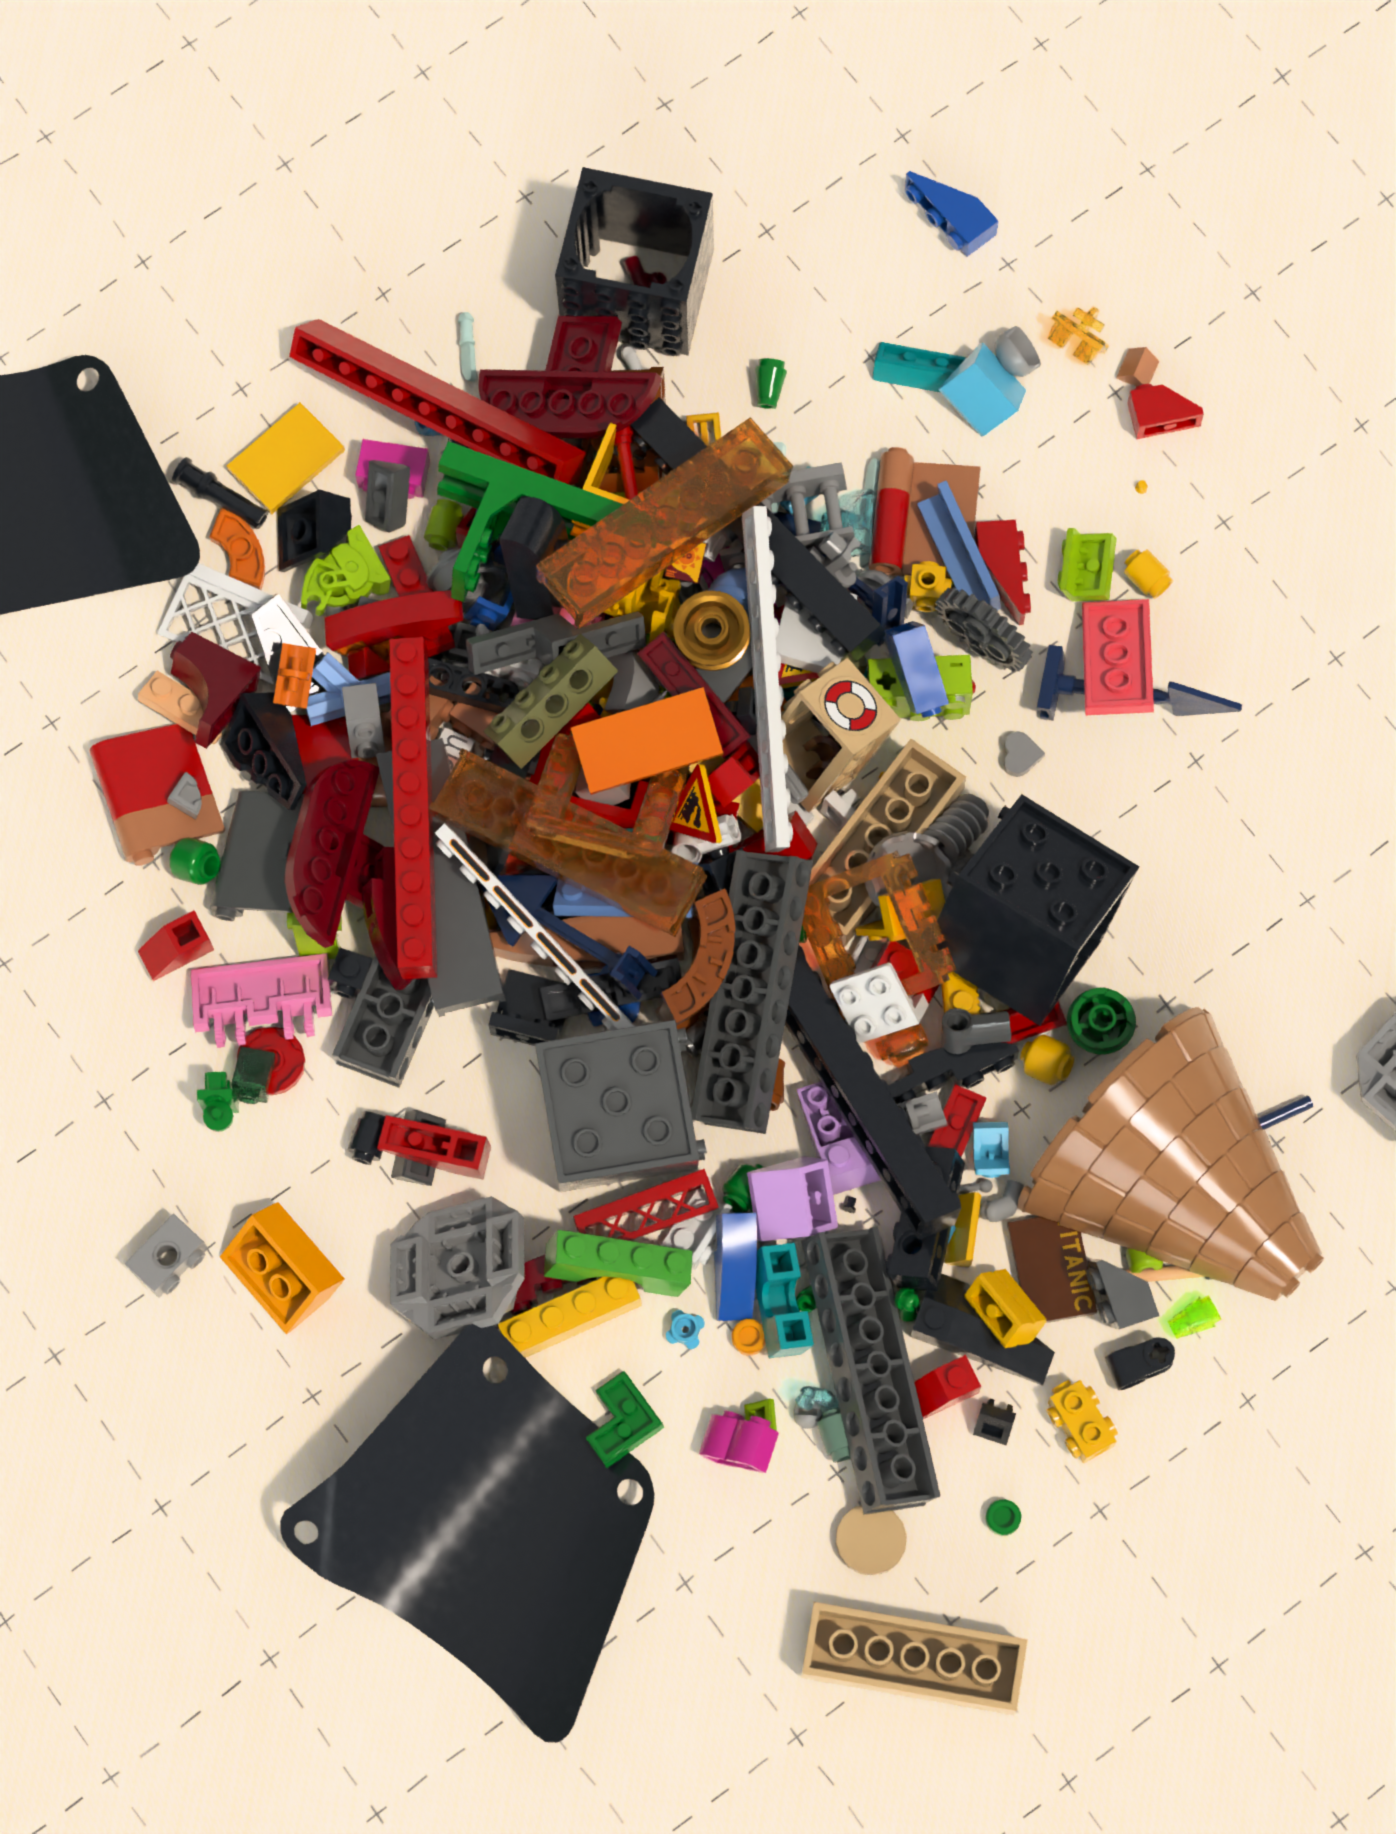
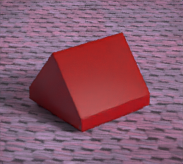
[348,647,390,679]

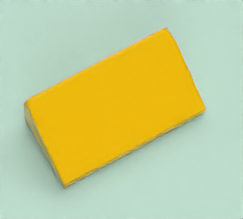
[944,1192,981,1268]

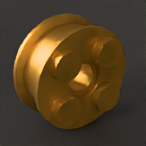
[673,590,750,671]

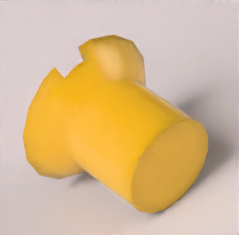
[1135,480,1148,494]

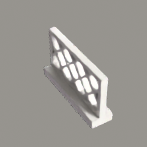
[157,563,314,685]

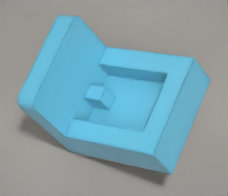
[973,1122,1010,1178]

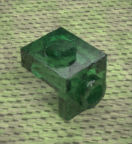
[231,1047,276,1105]

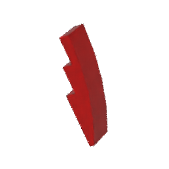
[325,590,463,651]

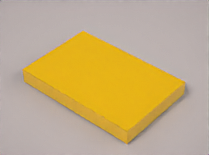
[226,402,345,515]

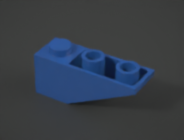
[904,171,999,257]

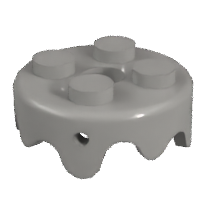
[864,831,951,909]

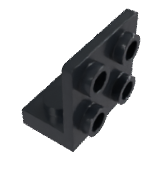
[488,970,566,1046]

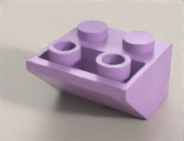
[747,1156,838,1241]

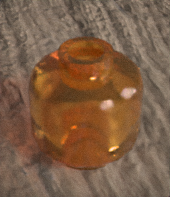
[875,1023,929,1067]

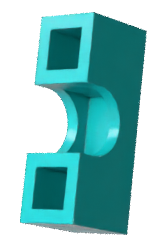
[755,1243,814,1359]

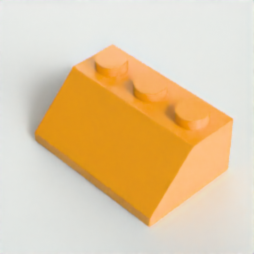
[220,1202,345,1334]

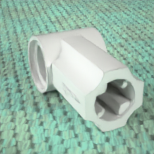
[671,814,741,863]

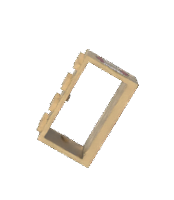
[781,657,901,813]

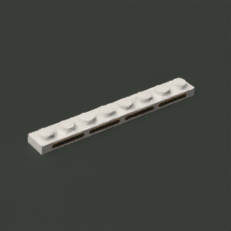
[435,824,635,1031]

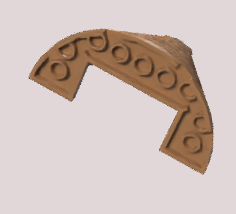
[1017,1007,1324,1301]

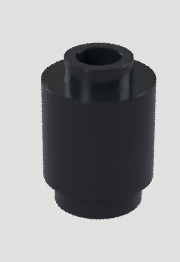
[347,1111,385,1165]

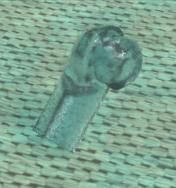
[795,1385,839,1411]

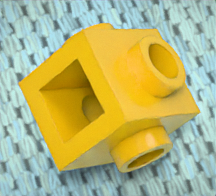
[904,561,952,612]

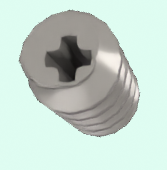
[923,794,989,863]

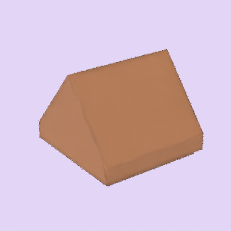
[1116,347,1159,387]

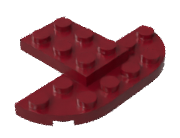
[478,316,662,439]
[284,760,384,948]

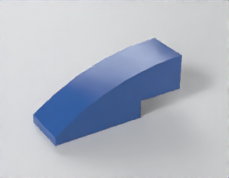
[714,1213,757,1321]

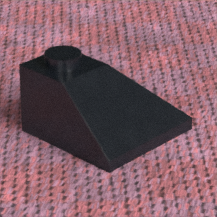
[277,489,352,572]

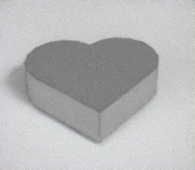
[1004,731,1045,777]

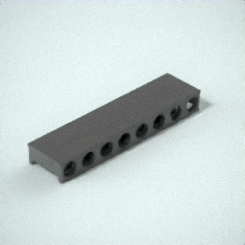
[376,738,506,1017]
[332,822,488,1088]
[691,850,813,1134]
[801,1226,941,1515]

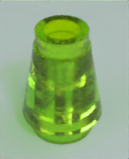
[1167,1295,1222,1339]

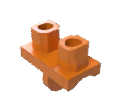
[273,643,316,709]

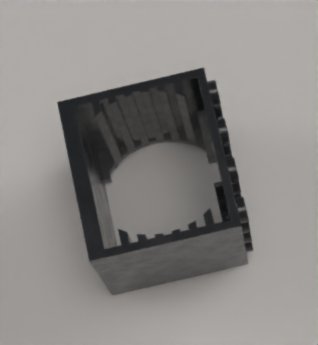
[555,167,714,356]
[921,794,1140,1026]

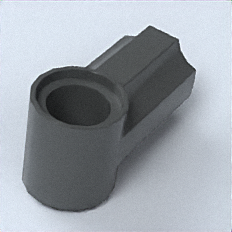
[941,1008,1011,1054]

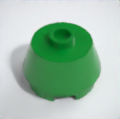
[1067,987,1136,1055]

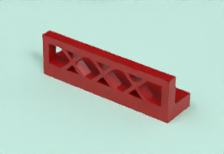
[573,1168,719,1241]

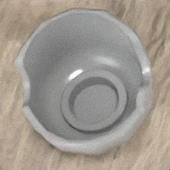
[995,326,1041,377]

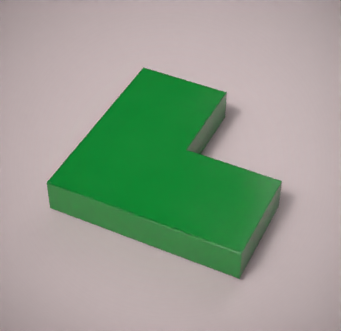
[586,1371,665,1468]

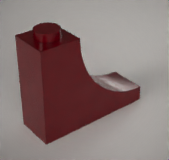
[170,632,262,749]

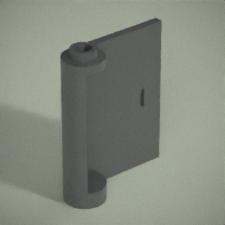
[210,791,305,922]

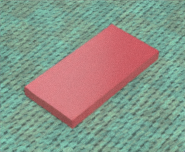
[1082,599,1154,716]

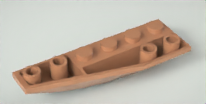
[490,916,684,969]

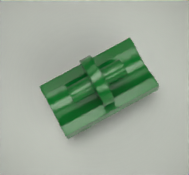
[197,1072,239,1132]

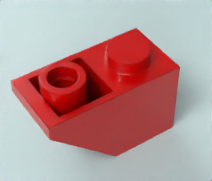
[138,910,214,981]

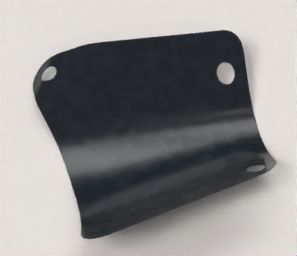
[0,354,200,615]
[280,1324,655,1743]

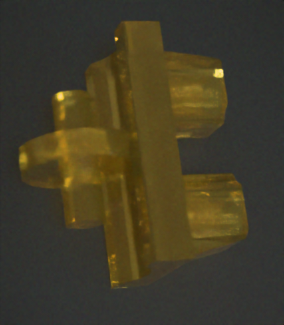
[1047,306,1110,365]

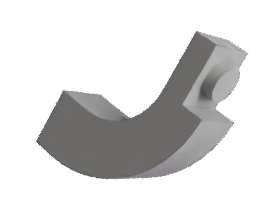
[604,649,660,715]

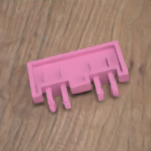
[191,953,332,1048]

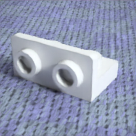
[660,1188,733,1271]

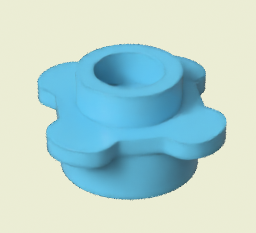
[666,1310,705,1349]

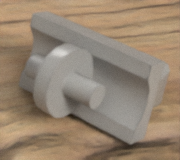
[808,531,861,588]
[897,1091,948,1135]

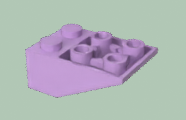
[796,1082,881,1195]

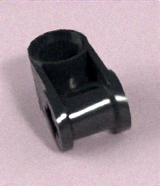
[1105,1337,1175,1391]

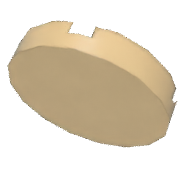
[836,1505,907,1575]

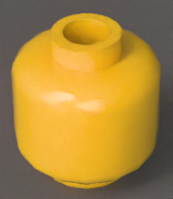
[1020,1034,1074,1085]

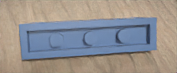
[917,480,1001,611]

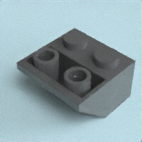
[1085,1259,1160,1330]

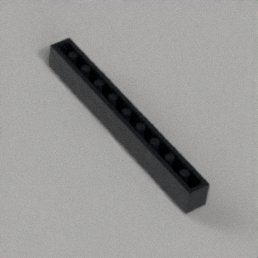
[630,397,885,663]
[785,945,961,1240]

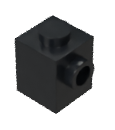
[328,948,373,999]

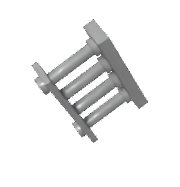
[719,462,855,572]

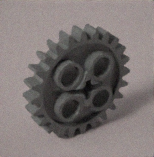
[935,587,1033,672]

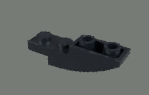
[888,1042,1019,1104]

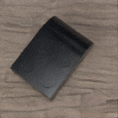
[499,496,578,620]

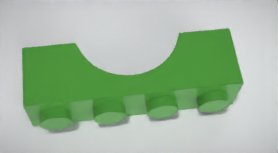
[544,1230,692,1297]

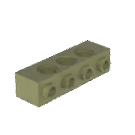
[483,634,618,769]

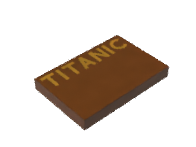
[1007,1217,1097,1323]

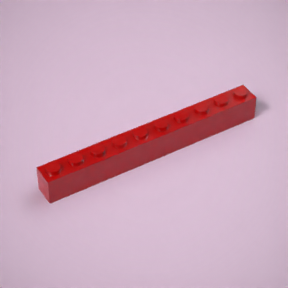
[289,319,586,485]
[389,637,437,979]

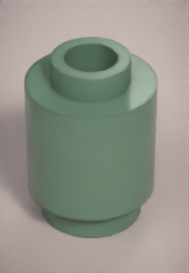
[817,1408,851,1463]

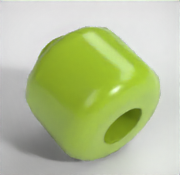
[1126,1248,1163,1273]

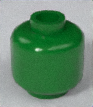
[169,837,221,885]
[722,1163,764,1213]

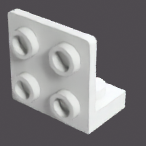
[830,963,929,1044]

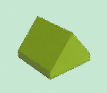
[744,1398,777,1431]

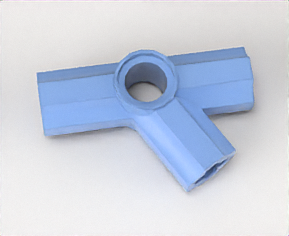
[305,652,391,726]

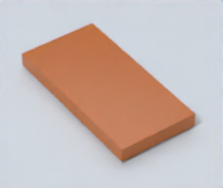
[570,687,724,795]

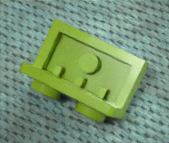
[1058,528,1117,602]

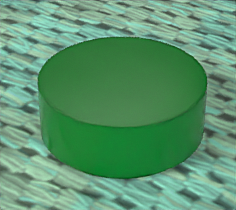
[985,1499,1022,1536]

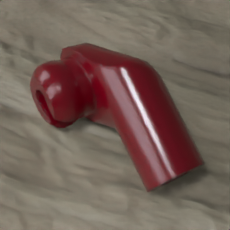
[624,256,667,288]

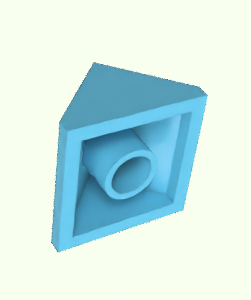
[938,342,1026,437]

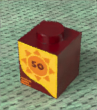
[665,531,709,583]

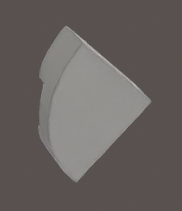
[167,772,202,820]

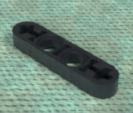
[428,658,520,714]

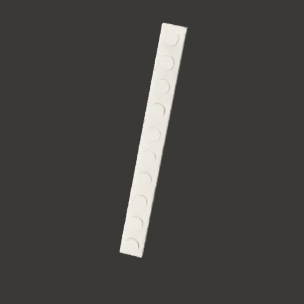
[742,506,793,852]

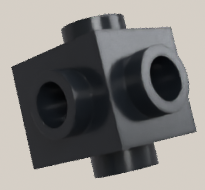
[698,846,744,897]

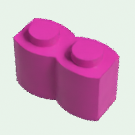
[698,1411,779,1473]

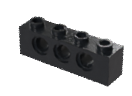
[886,1146,965,1291]

